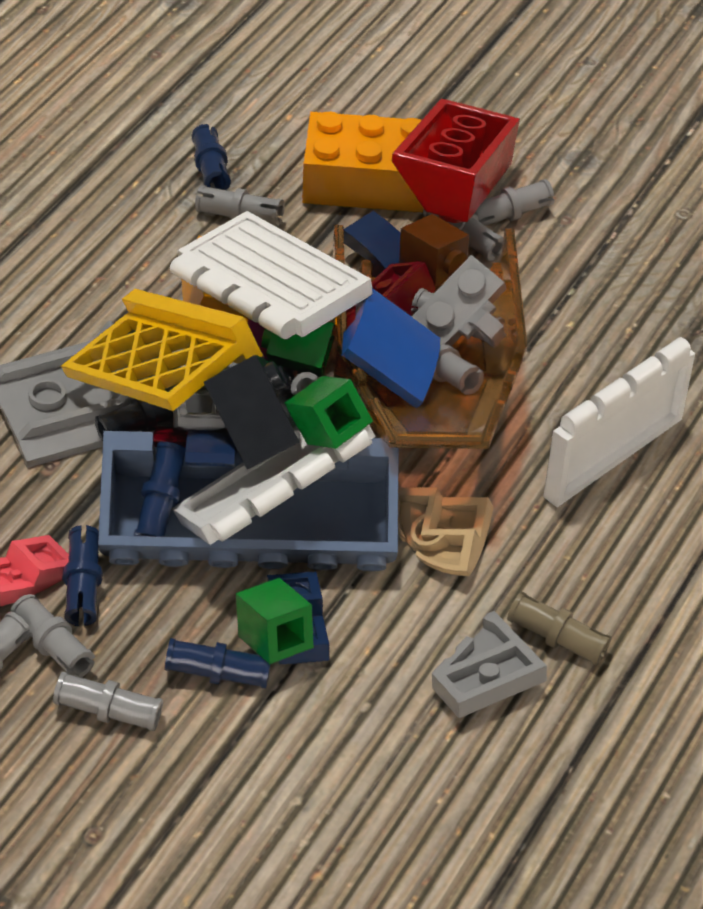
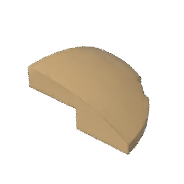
[398,487,494,576]

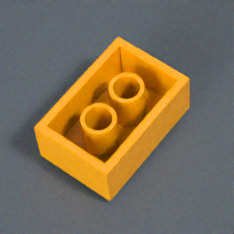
[302,111,424,212]

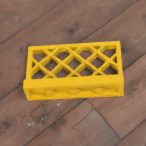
[61,289,263,411]

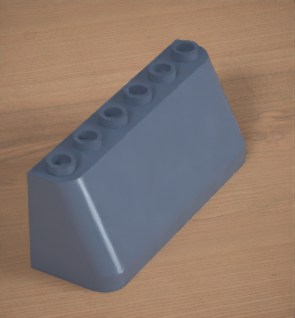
[98,431,399,571]

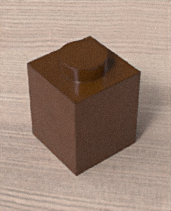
[399,214,469,287]

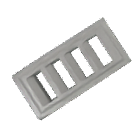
[173,393,226,431]

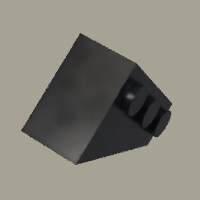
[204,355,300,470]

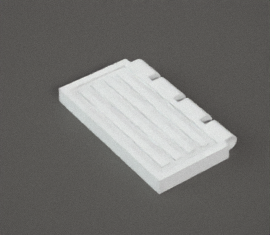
[170,211,373,339]
[543,337,695,507]
[172,425,376,545]

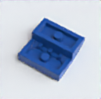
[342,288,441,409]

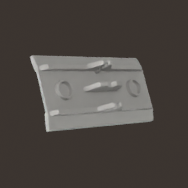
[0,321,212,468]

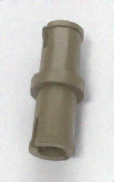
[507,591,612,666]

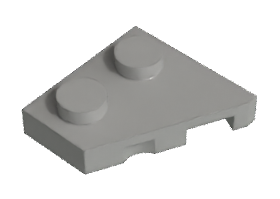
[432,611,547,718]

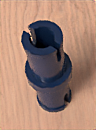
[191,124,231,190]
[134,442,186,537]
[62,525,103,626]
[164,638,271,689]

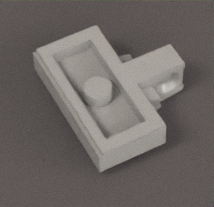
[412,255,507,348]

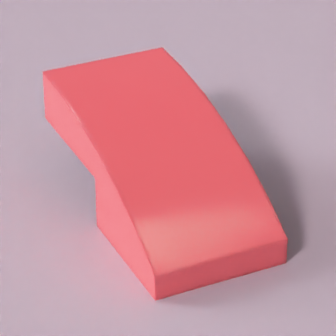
[0,535,69,607]

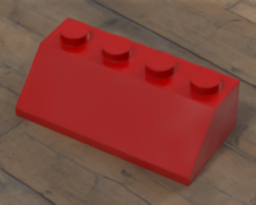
[391,98,520,223]

